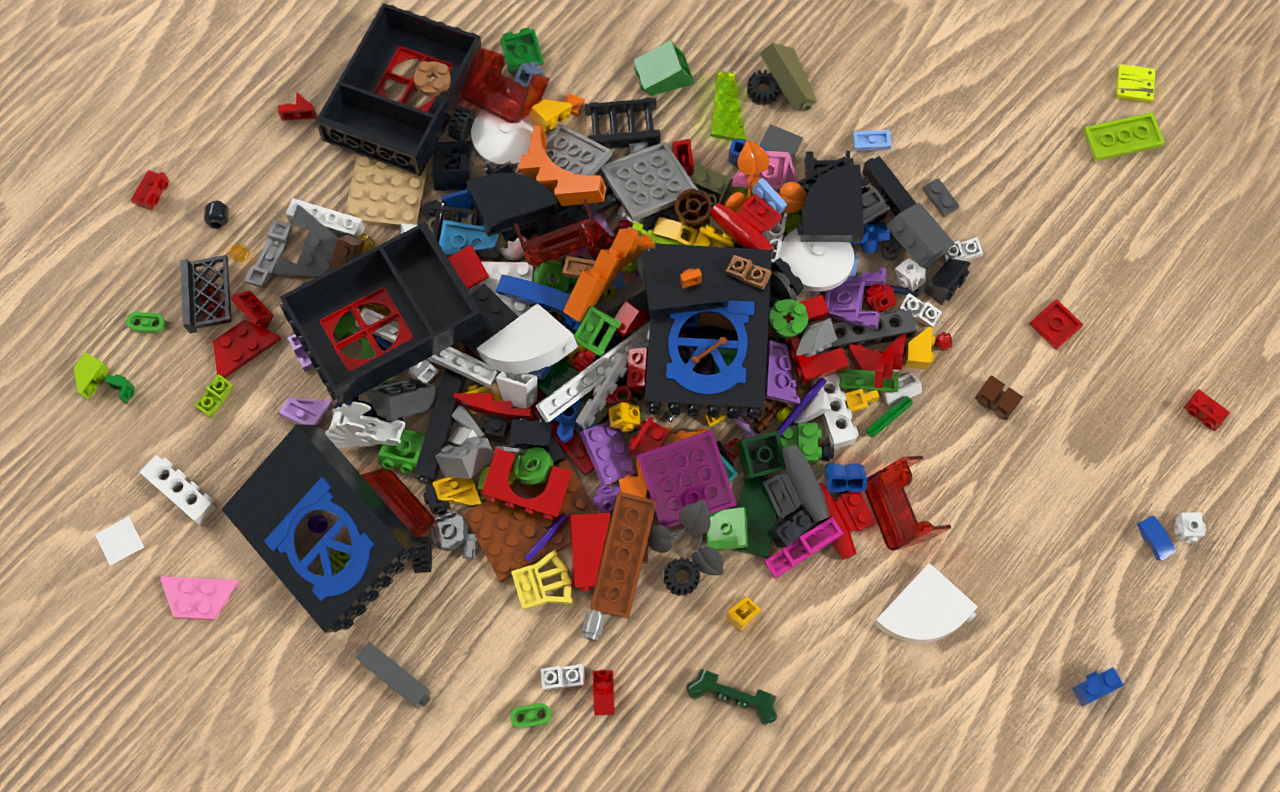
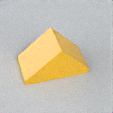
[726,596,762,632]

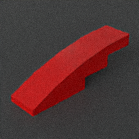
[874,334,906,388]
[454,393,533,421]

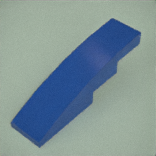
[495,274,570,316]

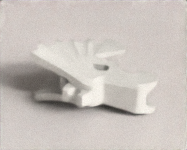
[326,401,405,449]

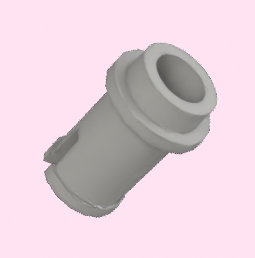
[463,534,478,560]

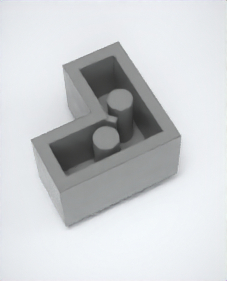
[435,436,494,479]

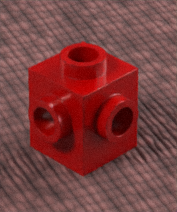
[864,283,896,312]

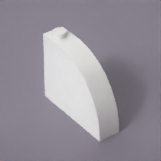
[477,303,578,374]
[873,563,978,643]

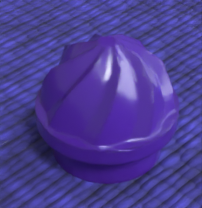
[307,514,328,533]

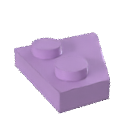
[278,397,332,425]

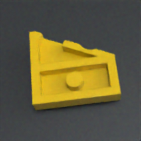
[432,477,481,506]

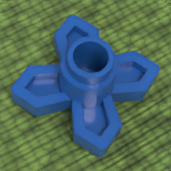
[852,222,890,253]
[550,398,595,443]

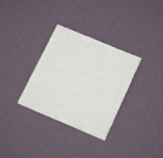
[95,516,144,566]

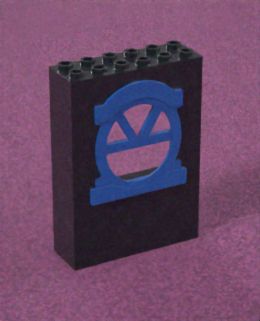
[645,243,772,420]
[221,424,423,633]

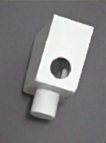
[496,372,537,409]

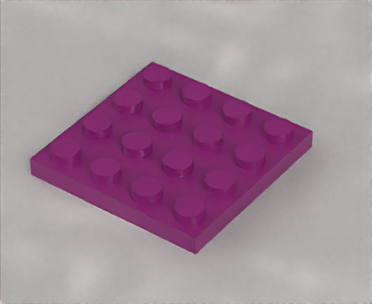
[637,430,737,528]

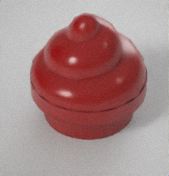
[934,332,952,351]

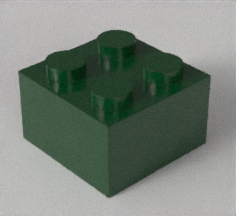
[735,431,786,479]

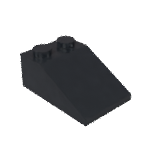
[432,141,472,191]

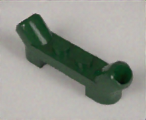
[686,669,778,725]

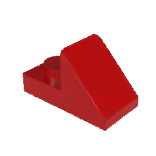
[278,92,317,120]

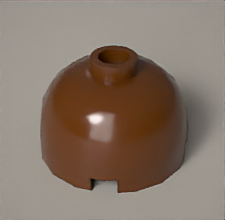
[675,188,712,227]

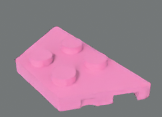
[731,151,798,189]
[161,576,239,620]

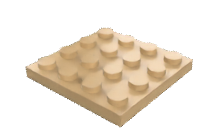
[345,154,430,228]

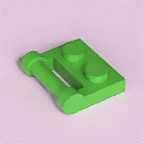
[574,306,622,356]

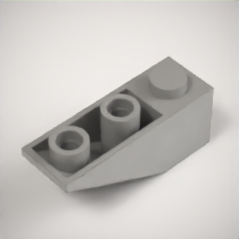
[796,318,837,357]

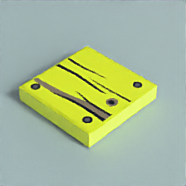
[1116,64,1155,103]

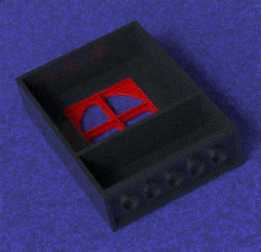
[315,3,484,176]
[279,222,484,405]

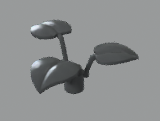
[647,499,724,576]

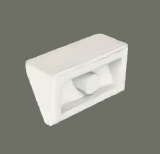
[880,372,922,406]
[794,392,831,424]

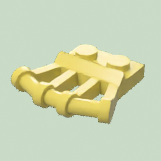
[511,550,573,610]

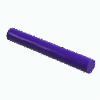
[524,513,569,563]

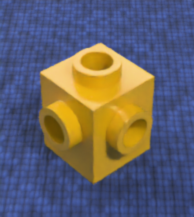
[609,402,641,432]

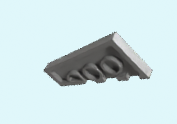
[575,352,628,430]

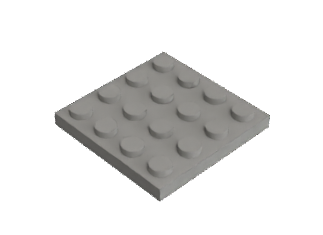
[512,124,613,202]
[600,142,698,222]

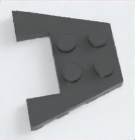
[273,205,339,277]

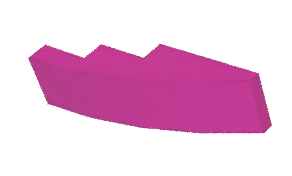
[764,517,844,579]

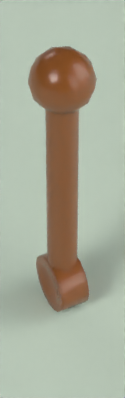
[692,337,727,364]

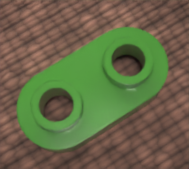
[126,312,166,334]
[510,703,552,729]

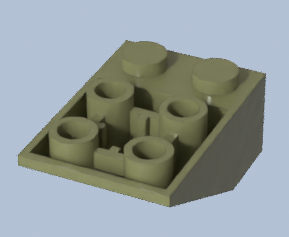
[691,164,733,204]

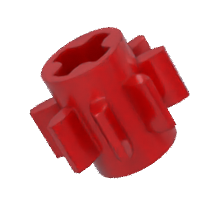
[572,349,595,372]

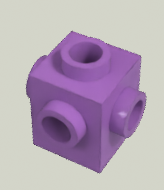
[593,485,621,515]

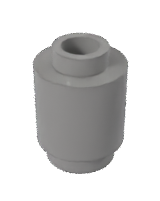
[582,610,606,641]

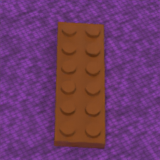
[590,491,657,618]

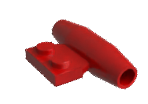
[710,194,782,253]
[819,483,876,560]

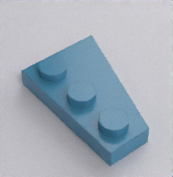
[439,220,499,256]

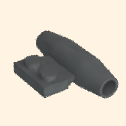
[763,444,830,523]

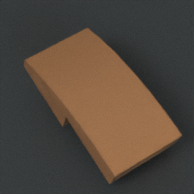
[726,255,772,290]

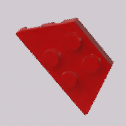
[213,319,282,378]

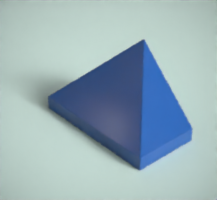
[441,189,473,218]

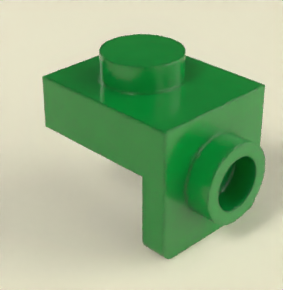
[105,374,134,404]

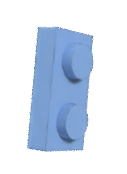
[853,130,892,151]
[752,177,787,215]

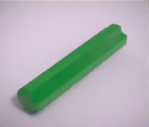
[866,396,913,438]

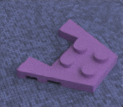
[825,268,887,330]

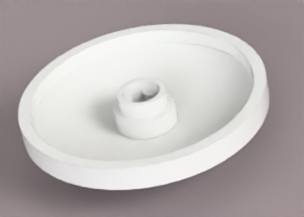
[471,101,536,167]
[779,229,854,291]

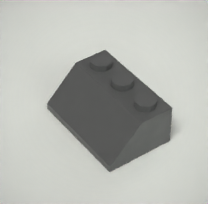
[886,203,955,269]
[365,378,436,421]

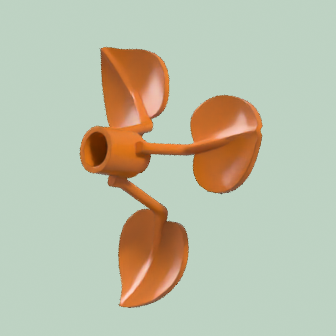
[725,140,807,214]

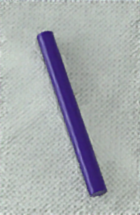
[776,377,827,437]

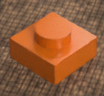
[564,93,585,117]
[680,268,702,288]

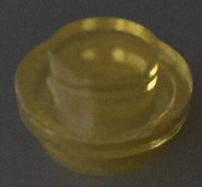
[230,244,249,262]

